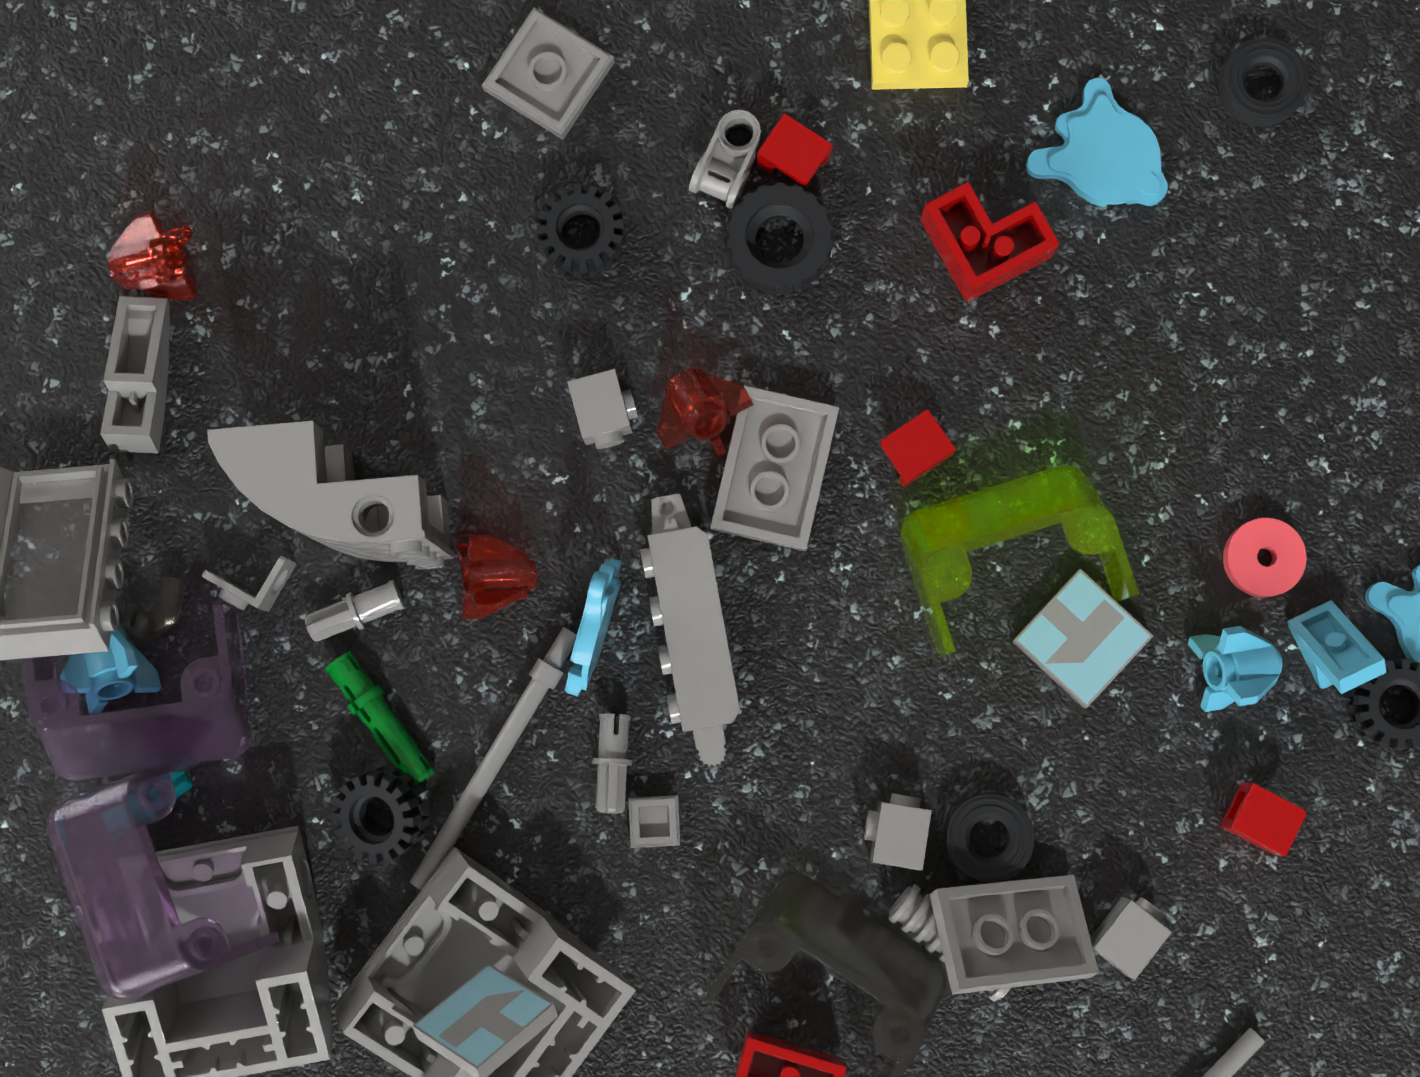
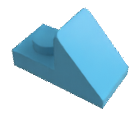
[1287,600,1387,694]

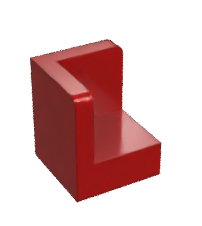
[757,113,833,185]
[880,409,956,488]
[1219,782,1306,857]

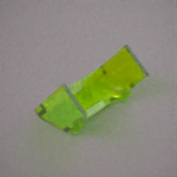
[900,465,1139,658]

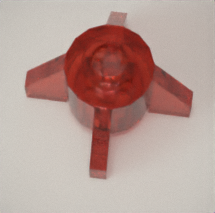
[108,211,198,301]
[656,368,754,458]
[457,534,537,620]

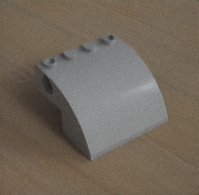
[207,421,454,569]
[89,826,332,1077]
[331,847,636,1077]

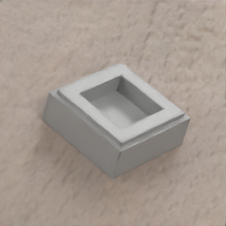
[628,795,681,848]

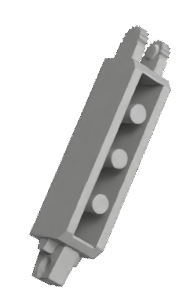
[640,494,740,767]

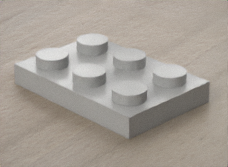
[710,385,839,551]
[930,875,1099,995]

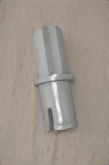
[305,580,405,641]
[593,714,632,814]

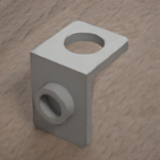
[202,556,296,612]

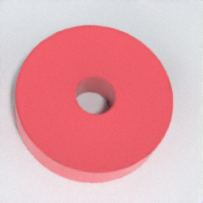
[1223,518,1307,598]

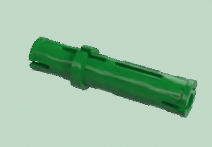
[325,651,436,788]

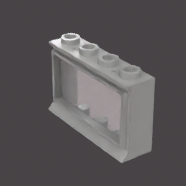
[0,459,134,660]

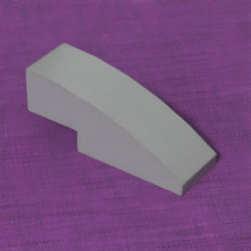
[100,296,170,453]

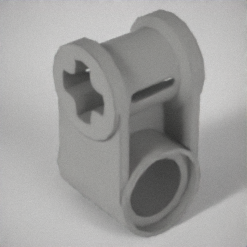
[689,109,761,210]

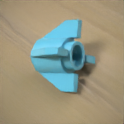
[1188,626,1282,712]
[60,627,161,715]

